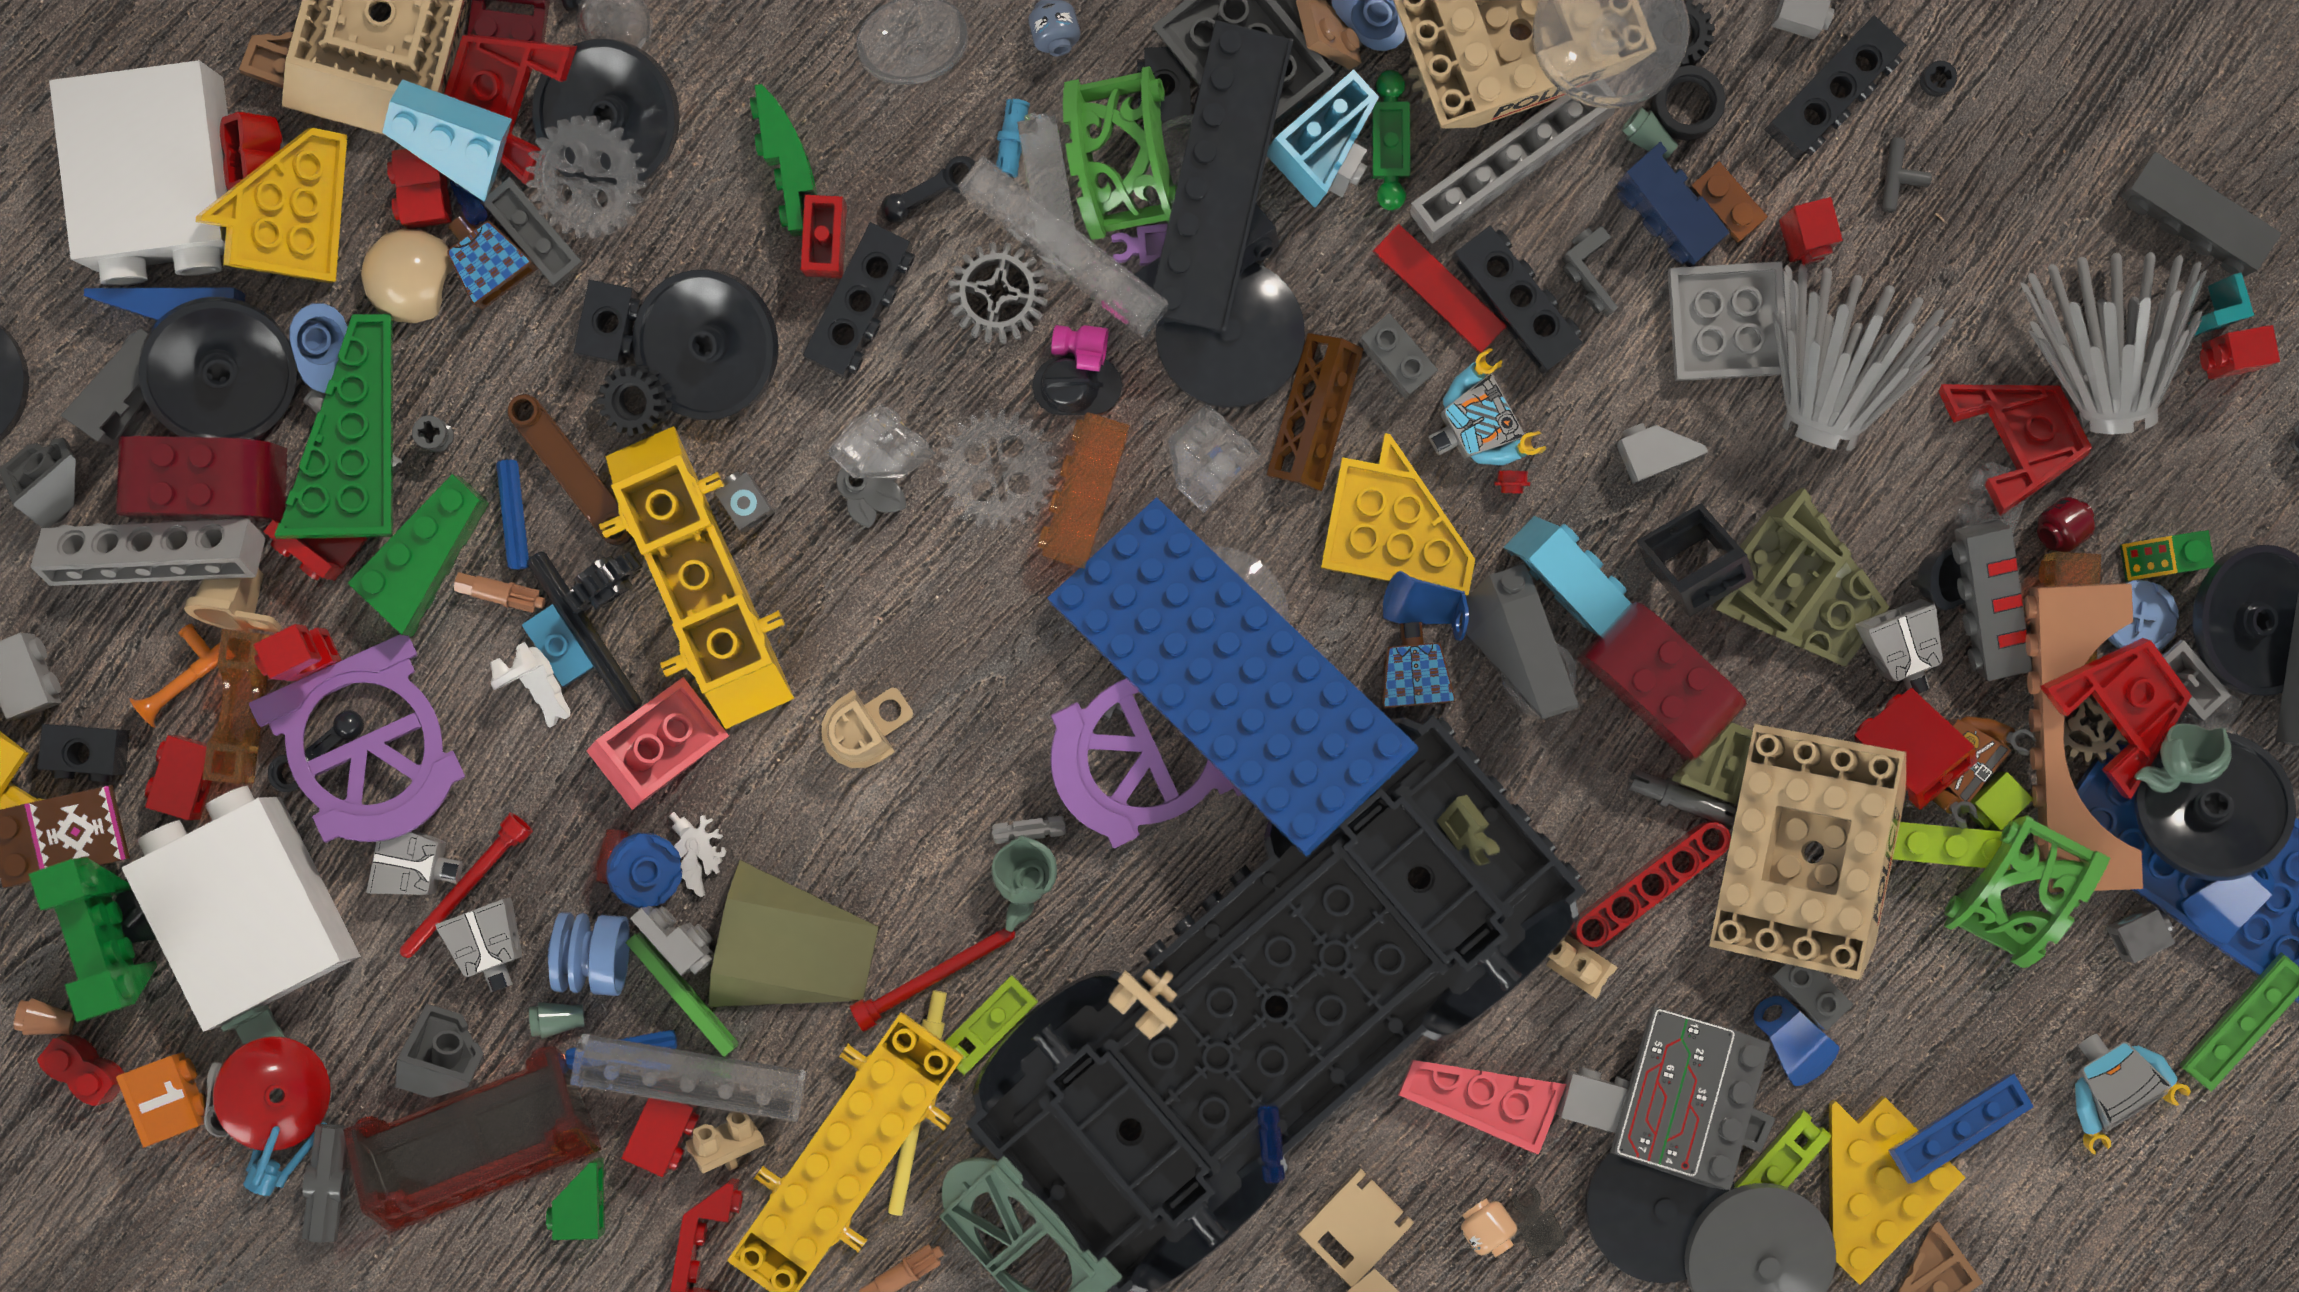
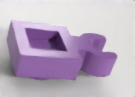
[1111,224,1168,266]

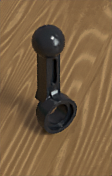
[881,156,982,223]
[268,710,364,792]

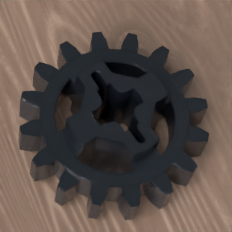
[564,551,643,614]

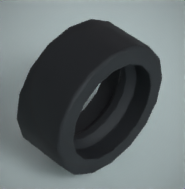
[1651,65,1726,141]

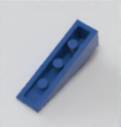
[84,287,245,321]

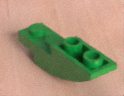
[750,84,817,237]

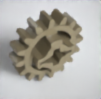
[2063,694,2128,765]

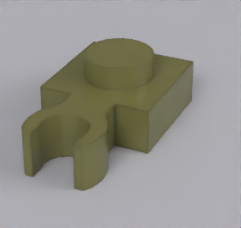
[1437,795,1500,866]

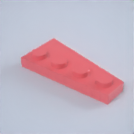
[1398,1060,1566,1155]

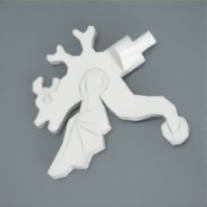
[668,812,726,897]

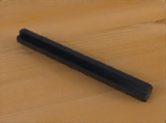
[527,551,642,714]

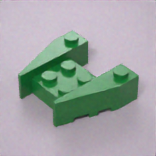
[29,857,157,1022]

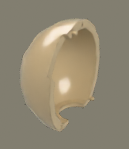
[361,228,453,323]

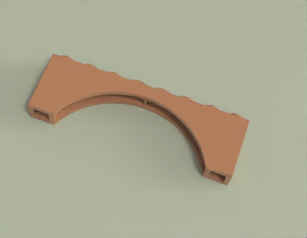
[2024,583,2143,893]

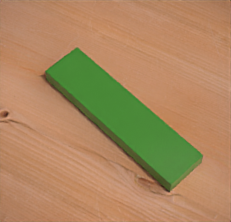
[625,932,739,1057]
[2179,952,2299,1092]

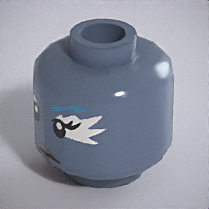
[1028,0,1081,56]

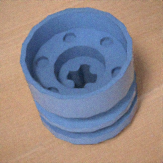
[548,912,630,996]

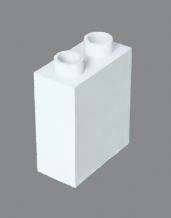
[49,60,228,286]
[122,786,361,1032]

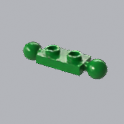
[1372,70,1410,211]

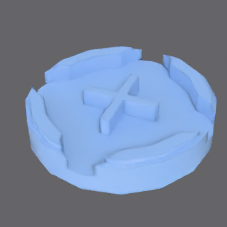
[2108,580,2179,650]

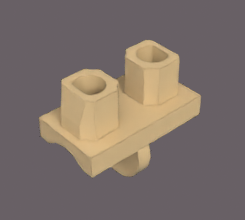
[1546,935,1618,999]
[1108,969,1178,1039]
[686,1109,765,1174]

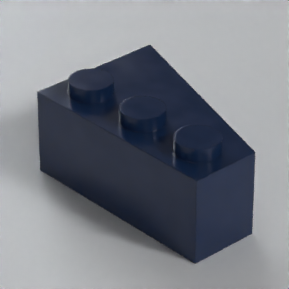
[1615,141,1730,267]

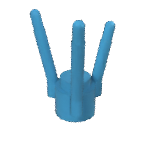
[243,1122,327,1196]

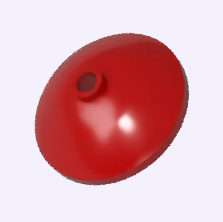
[213,1036,331,1151]

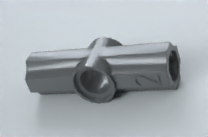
[302,1124,351,1243]

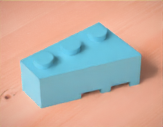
[1267,69,1379,208]
[382,79,512,202]
[1503,516,1631,636]

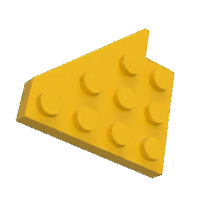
[195,128,347,283]
[1320,433,1475,597]
[1829,1096,1966,1285]

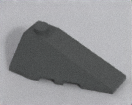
[1460,564,1579,719]

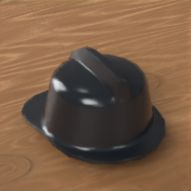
[1032,356,1122,416]
[1910,547,1965,610]

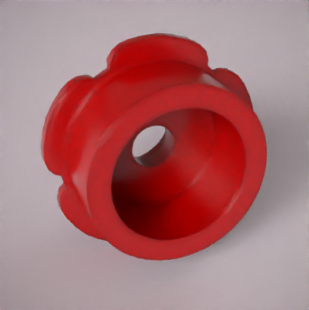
[1494,470,1531,494]

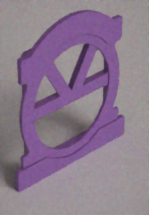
[249,634,465,843]
[1050,678,1243,848]

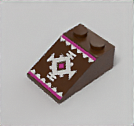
[0,785,130,888]

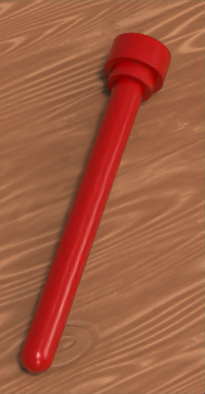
[400,812,533,958]
[849,927,1015,1032]

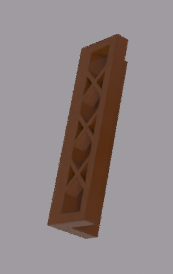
[1266,333,1364,491]

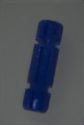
[447,177,487,225]
[1257,1105,1285,1183]

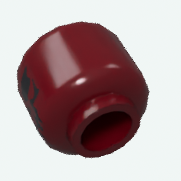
[2037,497,2095,553]

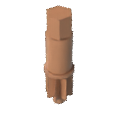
[454,572,545,613]
[859,1244,944,1292]

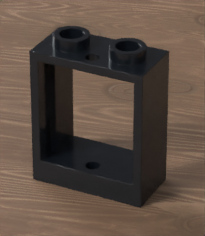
[1637,503,1755,617]

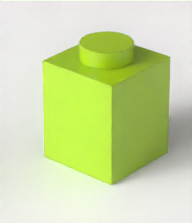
[1969,772,2033,831]

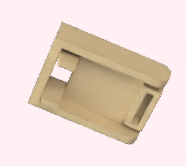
[1296,1168,1414,1288]

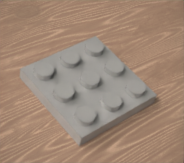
[1668,261,1785,381]

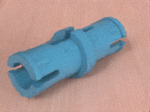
[994,99,1030,178]

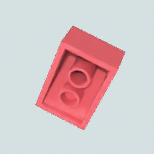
[586,677,729,810]

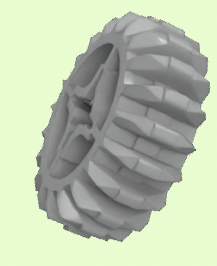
[948,242,1049,344]

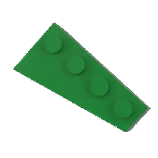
[348,474,489,637]

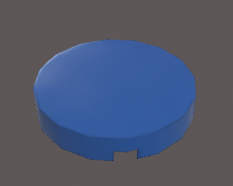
[606,833,682,908]

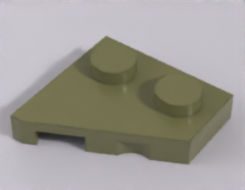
[1672,722,1753,805]

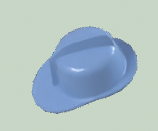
[1332,0,1406,51]
[289,303,348,393]

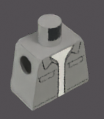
[1855,599,1943,694]
[366,830,463,895]
[435,897,522,993]

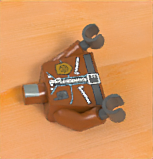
[1932,716,2037,829]

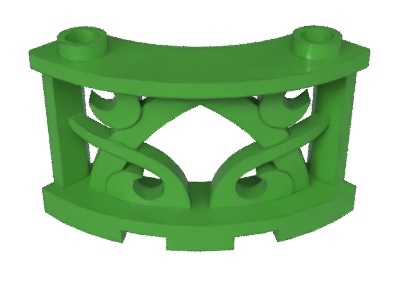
[1063,66,1177,240]
[1944,815,2111,968]

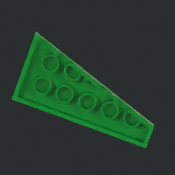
[274,314,393,539]

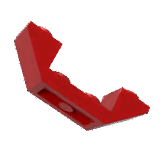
[670,1178,743,1292]

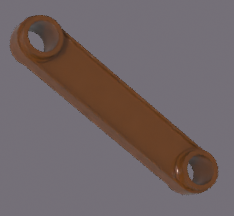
[508,394,633,546]

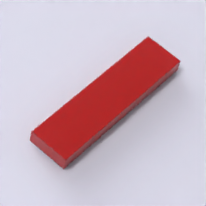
[1372,224,1507,354]

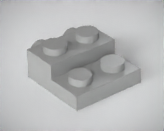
[630,906,715,975]

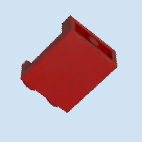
[1854,688,1977,810]

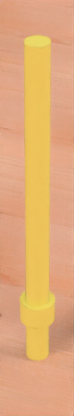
[888,990,947,1216]

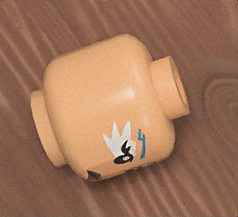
[1461,1198,1517,1258]

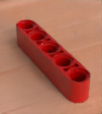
[1572,822,1731,947]

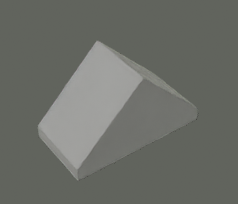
[2163,639,2231,721]

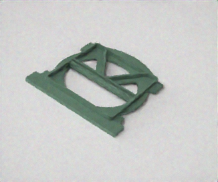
[939,1156,1122,1292]

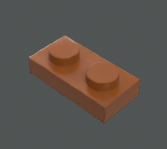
[1689,161,1768,243]

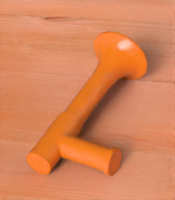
[129,624,231,728]

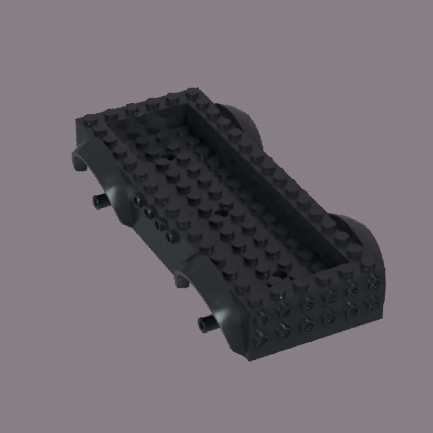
[966,716,1586,1292]

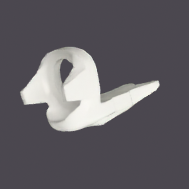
[490,642,570,727]

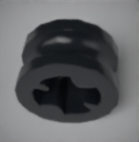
[1919,60,1957,97]

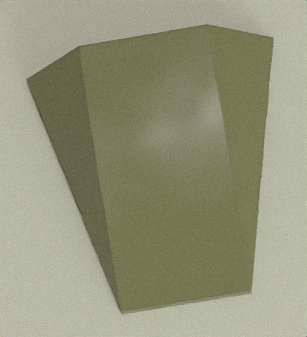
[1713,488,1889,667]
[708,860,879,1007]

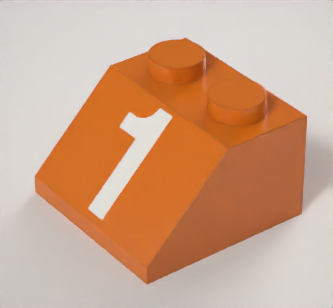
[116,1052,207,1148]

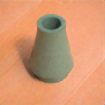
[1622,107,1678,160]
[529,1002,585,1039]

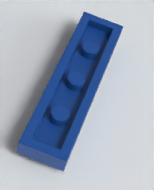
[1888,1074,2034,1183]

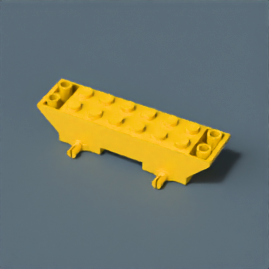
[599,426,795,729]
[727,1012,964,1292]

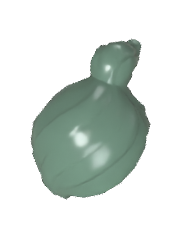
[2135,724,2232,793]
[991,835,1057,932]

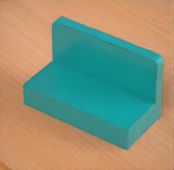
[2187,273,2254,336]

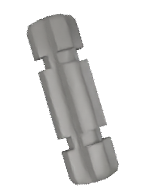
[992,815,1066,844]

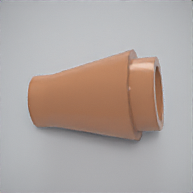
[14,998,75,1035]

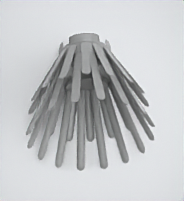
[2020,252,2207,434]
[1773,264,1955,451]

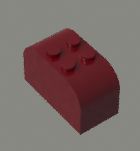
[116,436,287,522]
[1576,601,1747,760]

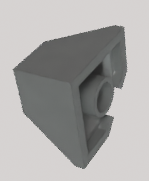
[0,438,76,528]
[395,1003,484,1098]

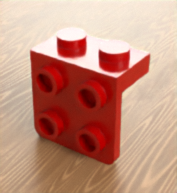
[263,520,369,581]

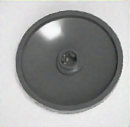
[1685,1183,1836,1292]

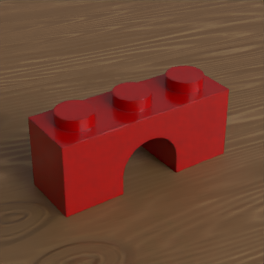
[253,624,342,681]

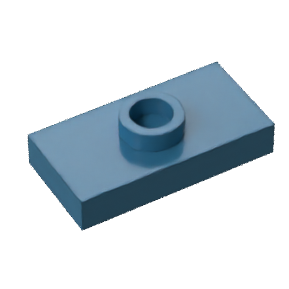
[522,604,595,687]

